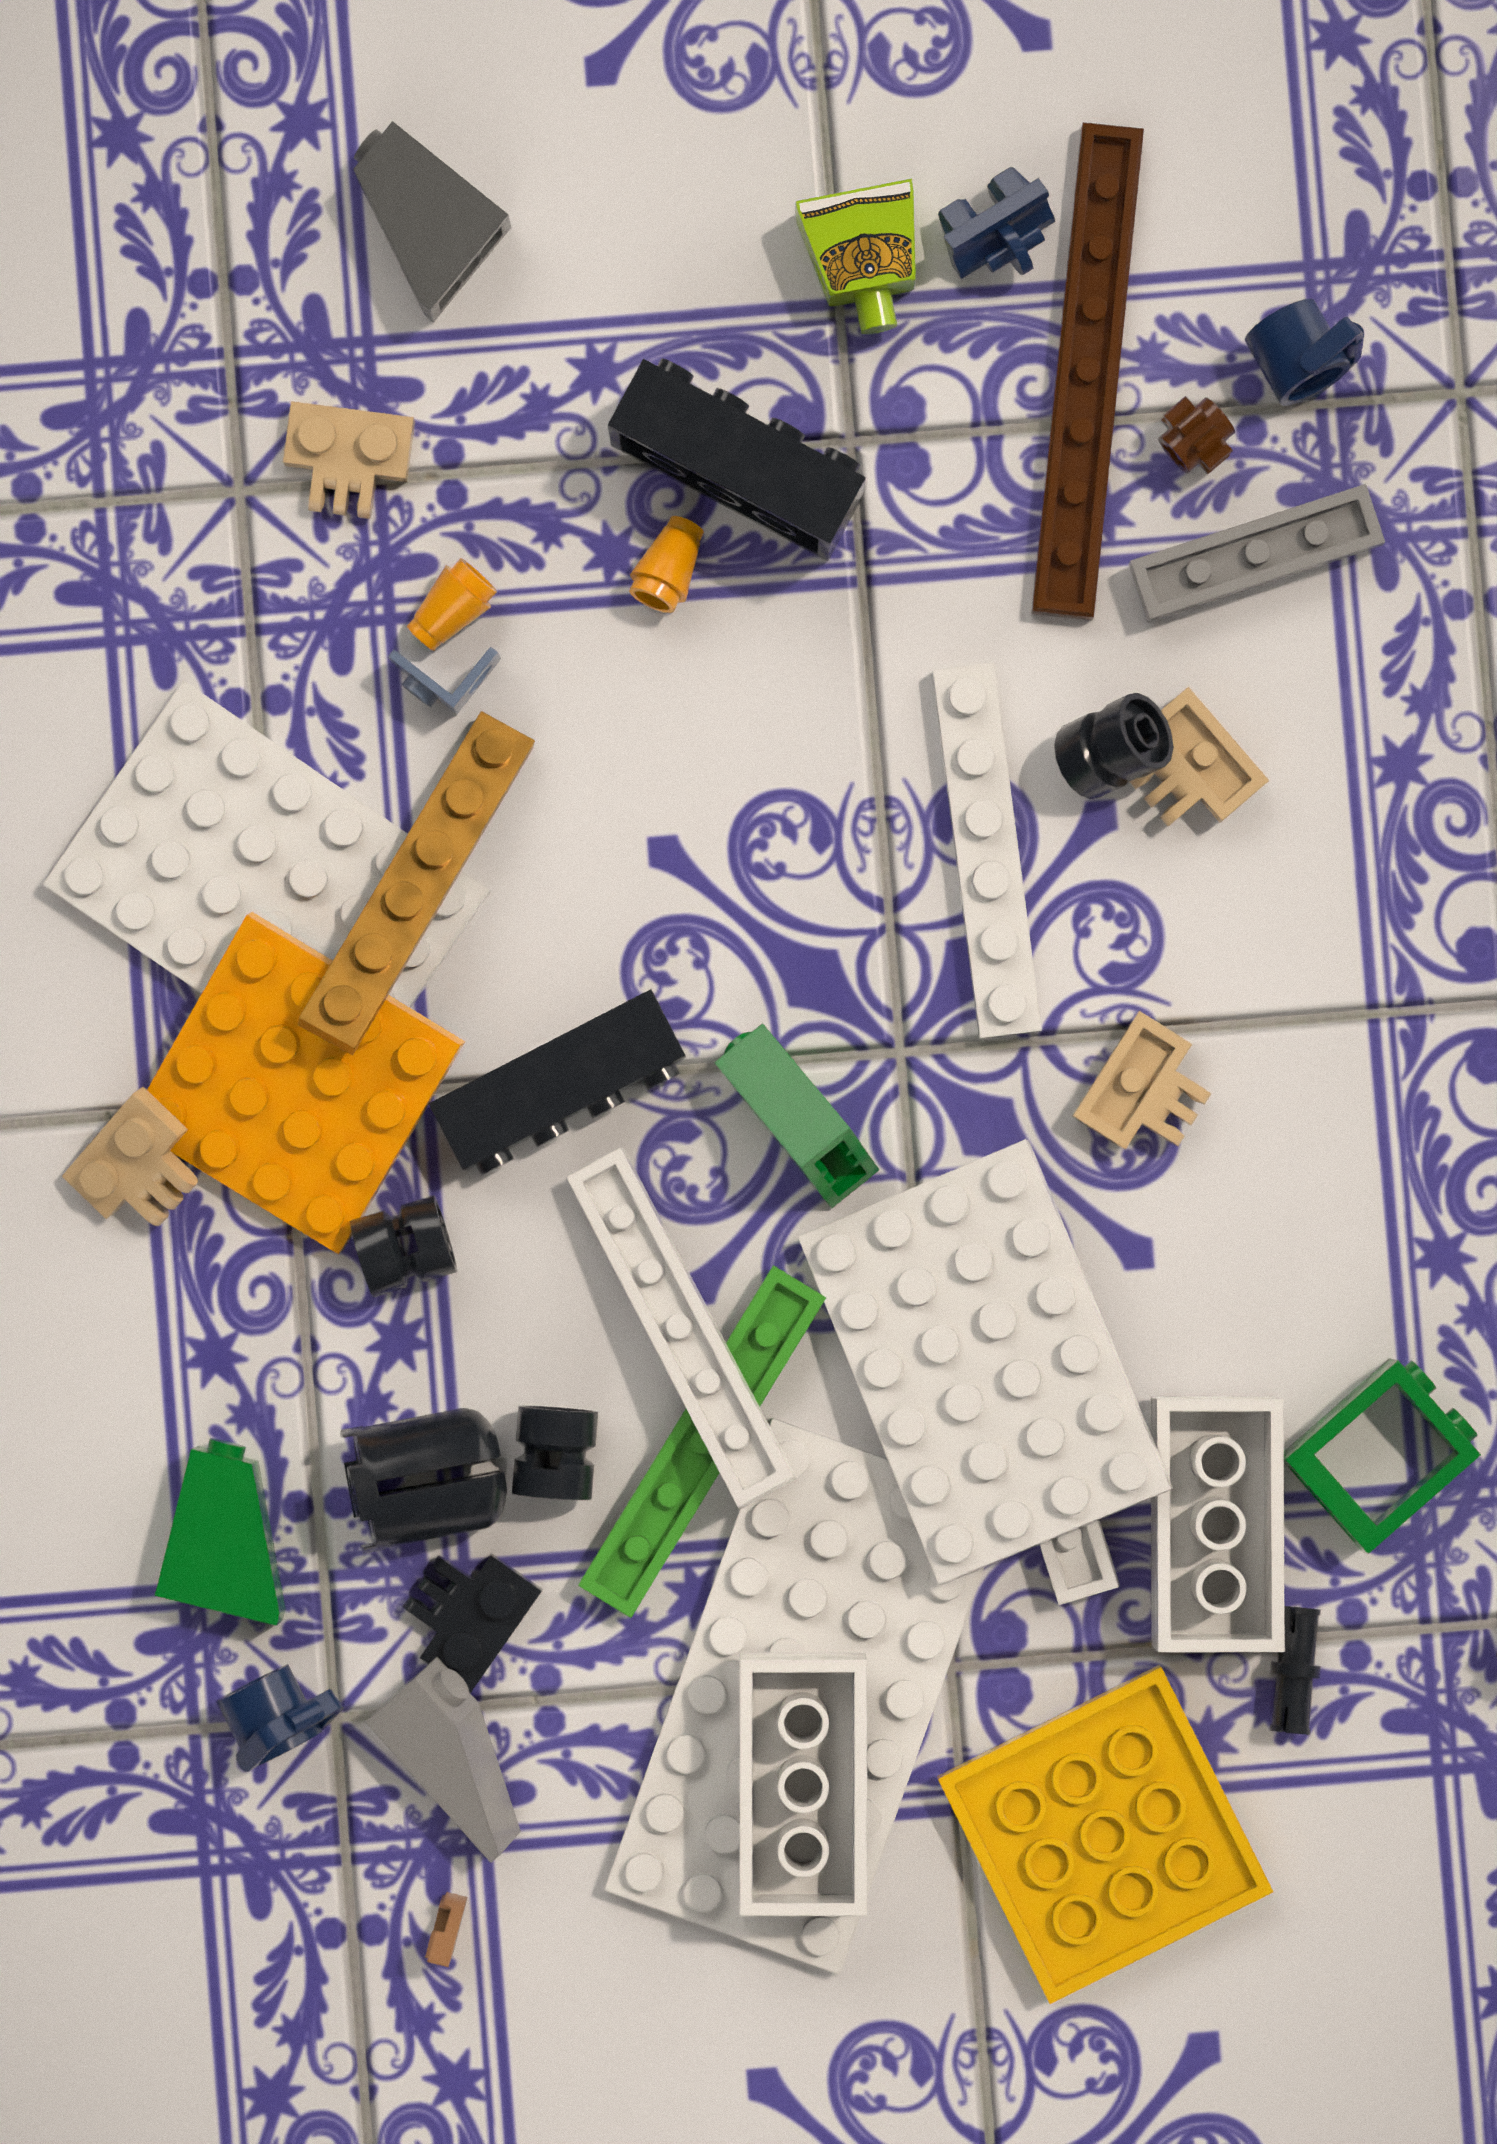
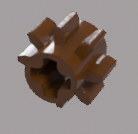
[1158,396,1235,474]

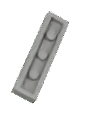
[1128,484,1385,622]

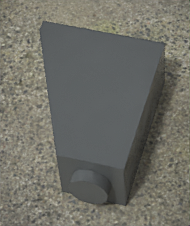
[353,121,511,322]

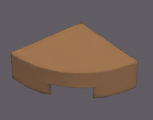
[425,1892,468,1967]

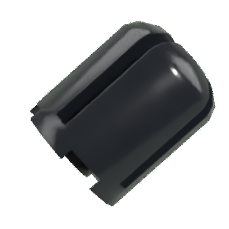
[340,1408,507,1554]

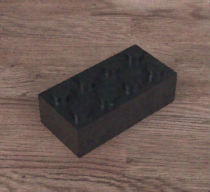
[608,358,866,561]

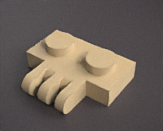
[283,401,415,519]
[1129,687,1269,827]
[1072,1011,1211,1150]
[62,1087,198,1226]

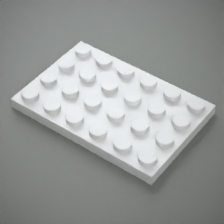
[42,680,491,1008]
[798,1139,1173,1585]

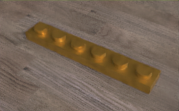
[298,711,535,1056]

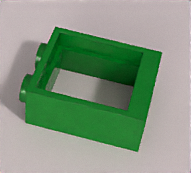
[1284,1358,1481,1554]

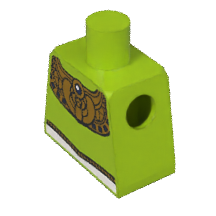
[795,178,916,334]

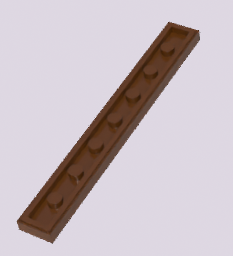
[1031,122,1144,620]

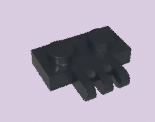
[403,1554,543,1693]

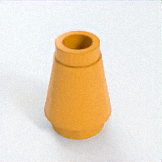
[629,516,704,613]
[407,558,497,651]

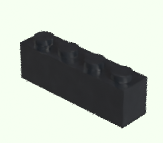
[428,989,686,1176]

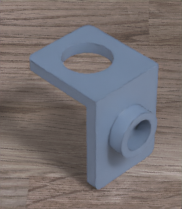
[388,647,501,714]

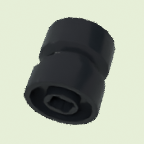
[1054,693,1174,799]
[350,1195,458,1297]
[512,1405,598,1500]

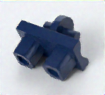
[938,167,1056,279]

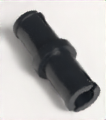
[1270,1606,1321,1735]

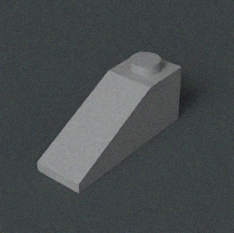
[365,1657,521,1863]

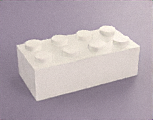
[1151,1396,1285,1652]
[740,1653,867,1916]

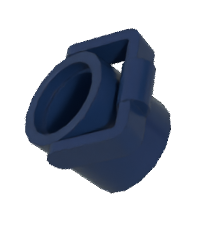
[1244,299,1364,406]
[216,1664,344,1772]

